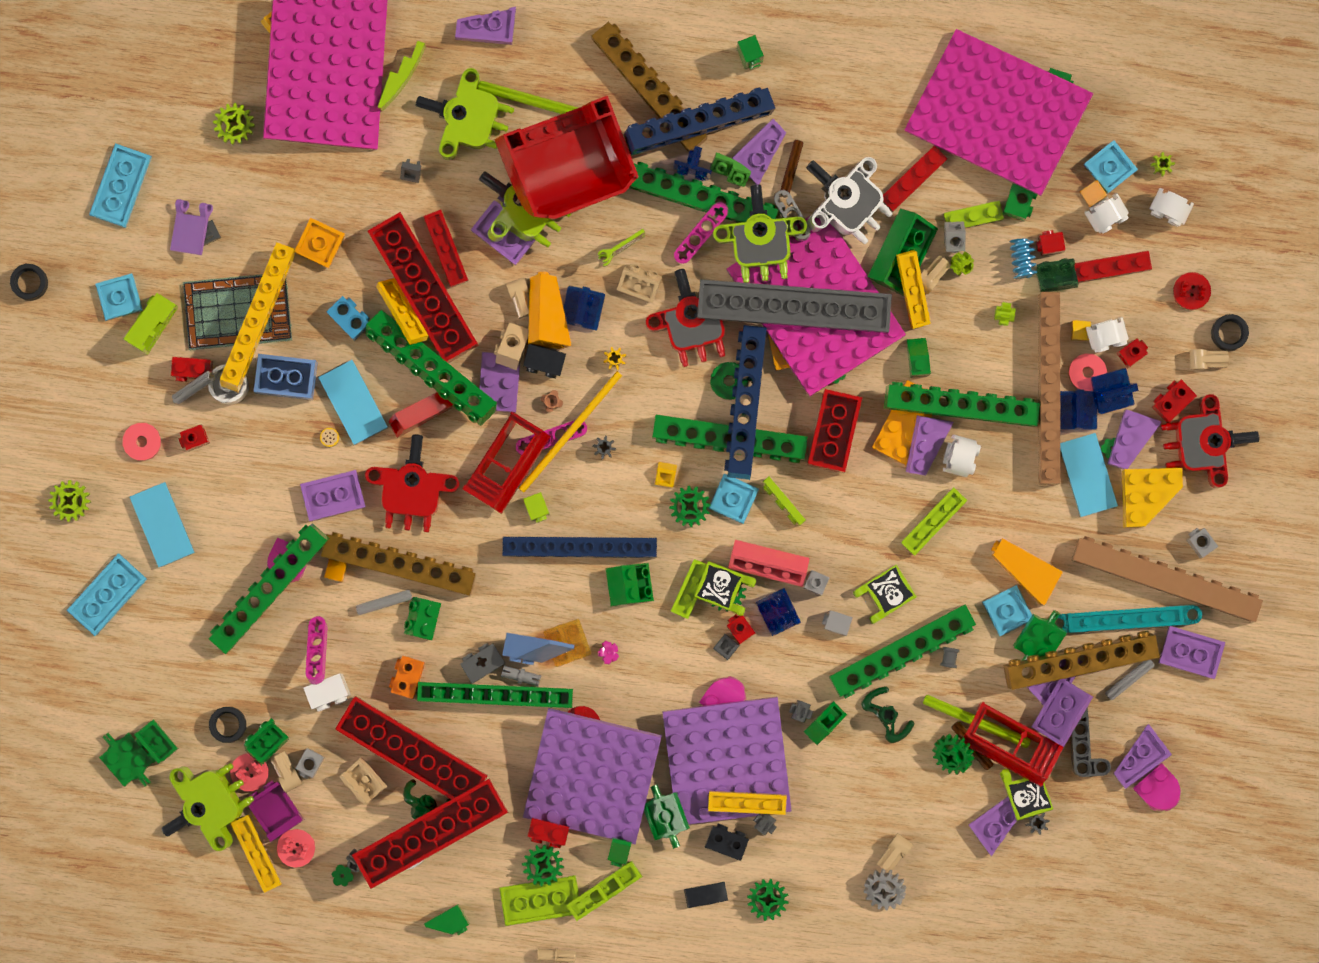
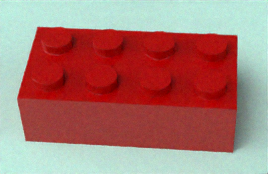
[807,389,862,474]

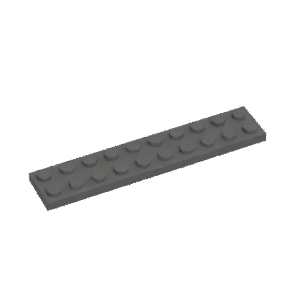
[697,279,892,333]

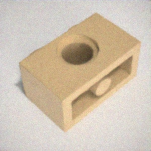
[494,322,529,370]

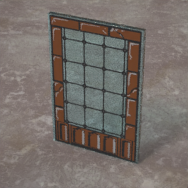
[183,274,292,350]

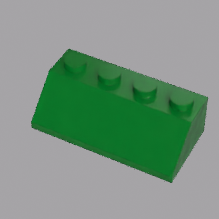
[868,208,938,296]

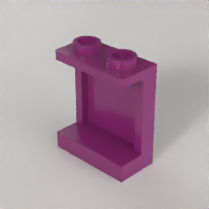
[247,780,305,842]

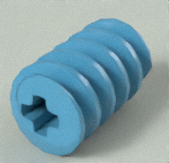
[1009,238,1037,279]

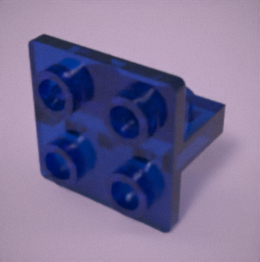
[674,146,712,181]
[563,286,605,331]
[1090,368,1139,414]
[1060,389,1097,430]
[756,588,801,636]

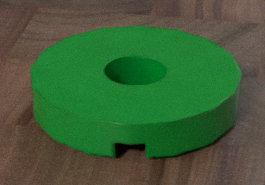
[710,362,748,400]

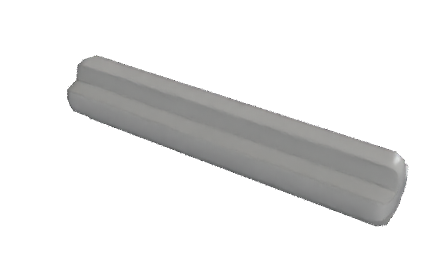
[172,371,215,404]
[356,590,412,615]
[1105,660,1154,700]

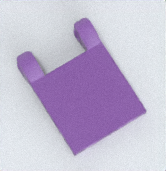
[170,199,213,255]

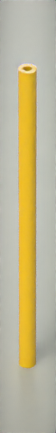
[518,371,622,493]

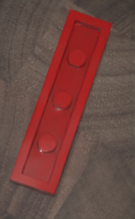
[883,145,948,212]
[423,209,469,288]
[1073,251,1152,283]

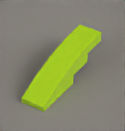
[378,41,426,111]
[566,860,643,921]

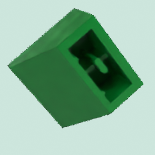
[605,563,654,606]

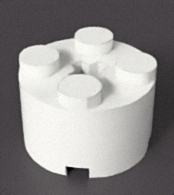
[1149,188,1194,227]
[1084,193,1129,234]
[1086,317,1129,352]
[208,365,249,405]
[943,435,981,477]

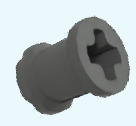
[940,647,960,669]

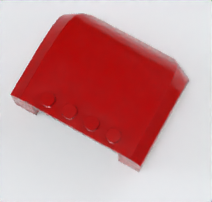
[494,95,639,219]

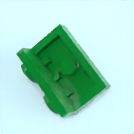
[404,597,441,640]
[244,718,289,766]
[134,719,179,764]

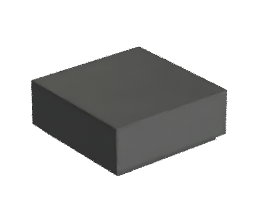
[713,634,740,660]

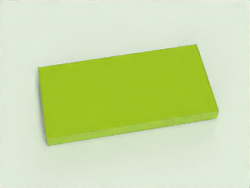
[499,875,579,926]

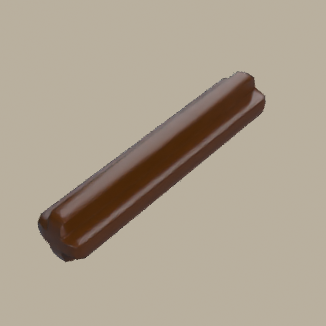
[780,140,804,193]
[951,721,994,770]

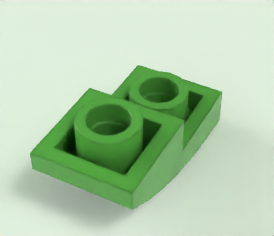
[709,152,751,187]

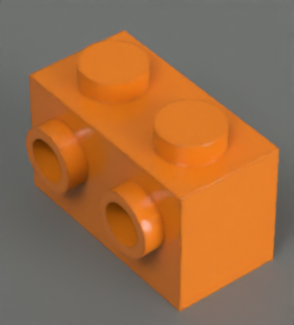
[389,655,426,699]

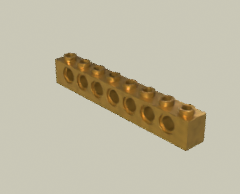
[591,21,708,154]
[321,532,476,596]
[1003,631,1160,690]

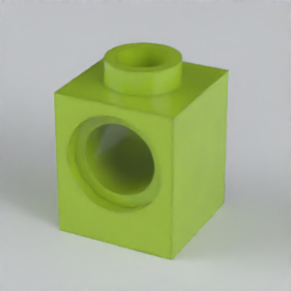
[523,492,550,523]

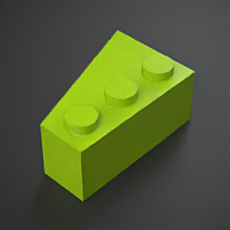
[123,293,178,355]

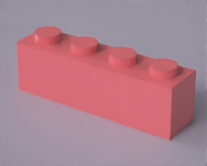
[728,540,810,587]

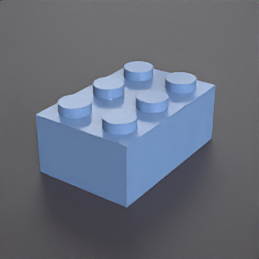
[254,354,318,400]

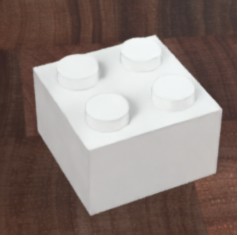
[304,673,351,712]

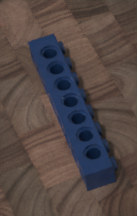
[624,87,776,156]
[724,325,767,480]
[502,537,657,558]

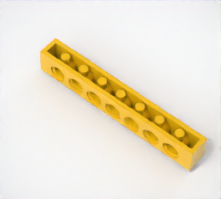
[220,242,295,393]

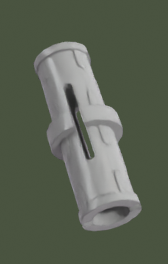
[501,665,541,687]

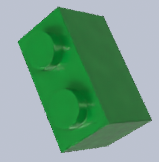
[737,35,764,70]

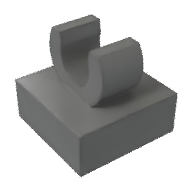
[400,159,421,183]
[204,220,221,246]

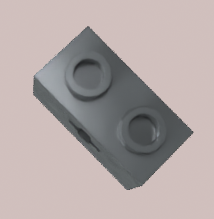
[460,643,506,684]

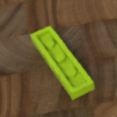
[901,487,968,556]

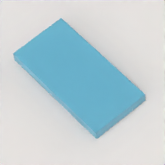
[89,143,152,228]
[318,360,388,445]
[1060,433,1118,517]
[130,482,195,568]
[66,553,147,636]

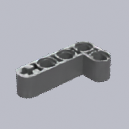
[1070,707,1111,777]

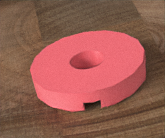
[1068,353,1107,392]
[123,423,161,461]

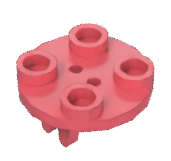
[230,753,269,791]
[277,829,315,868]

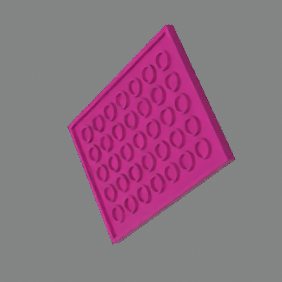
[263,0,387,150]
[905,29,1093,196]
[726,215,906,397]

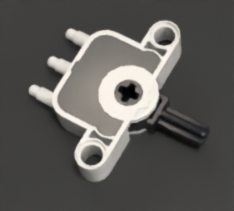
[806,157,892,244]

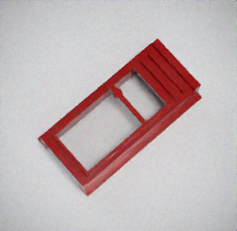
[462,411,551,514]
[962,701,1064,787]

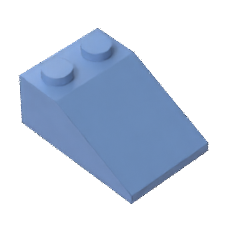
[502,633,575,665]

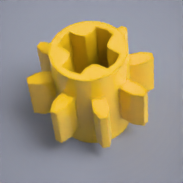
[603,347,626,370]

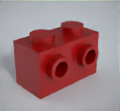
[171,357,213,382]
[1152,379,1197,423]
[527,817,570,848]

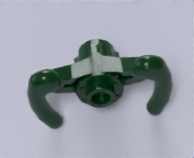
[861,686,915,743]
[403,779,451,820]

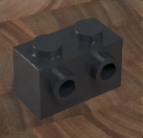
[523,344,566,379]
[705,823,749,861]

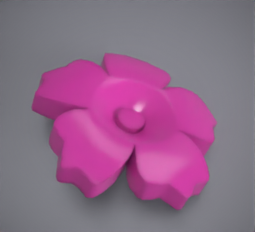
[597,641,619,664]

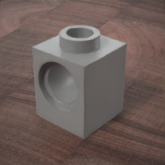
[944,221,966,253]
[1186,528,1218,558]
[804,570,829,596]
[822,610,853,636]
[295,748,325,779]

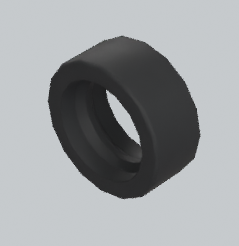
[10,263,48,301]
[1211,314,1249,351]
[209,707,246,743]

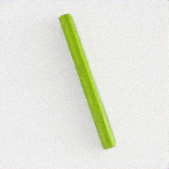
[478,81,578,114]
[923,695,1031,748]

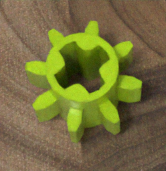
[1150,152,1175,177]
[950,251,974,276]
[994,302,1016,326]

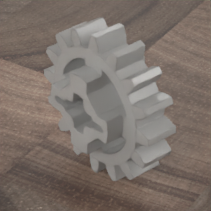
[864,869,906,910]

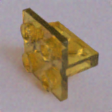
[543,619,592,667]

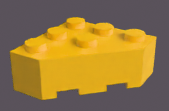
[1122,468,1183,528]

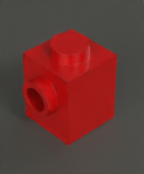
[1036,230,1066,257]
[1116,338,1148,369]
[178,424,210,452]
[727,614,755,645]

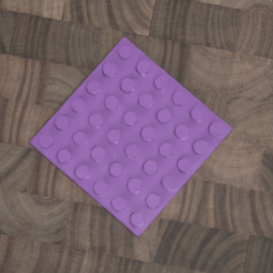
[662,696,792,824]
[523,708,662,845]

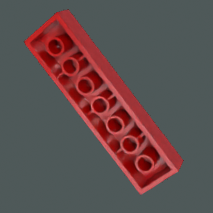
[367,212,479,363]
[335,696,488,800]
[352,778,509,889]

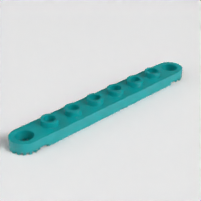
[1058,605,1203,633]

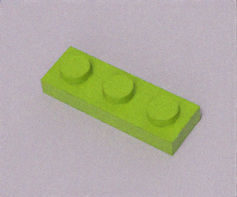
[943,200,1004,228]
[763,476,806,526]
[670,559,707,619]

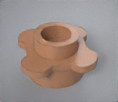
[541,390,563,412]

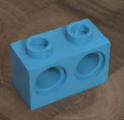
[326,296,370,341]

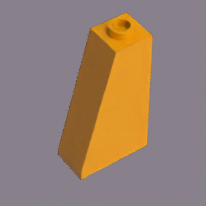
[528,272,571,350]
[991,538,1063,606]

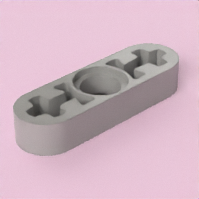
[774,190,810,242]

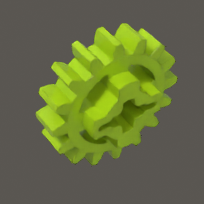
[213,103,255,145]
[48,480,91,522]

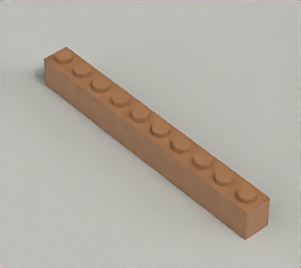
[1038,292,1060,485]
[1071,536,1263,623]

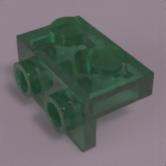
[1036,258,1079,292]

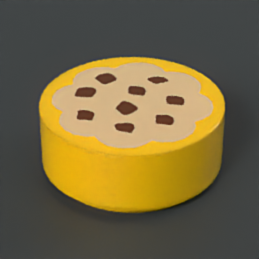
[320,428,340,447]

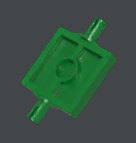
[1013,610,1067,668]
[99,732,153,787]
[644,784,690,849]

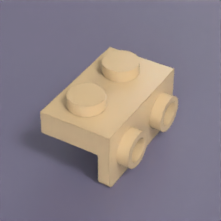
[340,757,387,805]

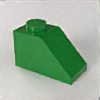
[907,338,931,378]
[804,701,847,745]
[608,837,632,867]
[424,904,470,935]

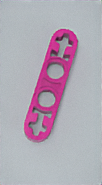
[674,202,728,264]
[516,420,587,455]
[305,616,328,685]

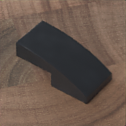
[684,882,728,908]

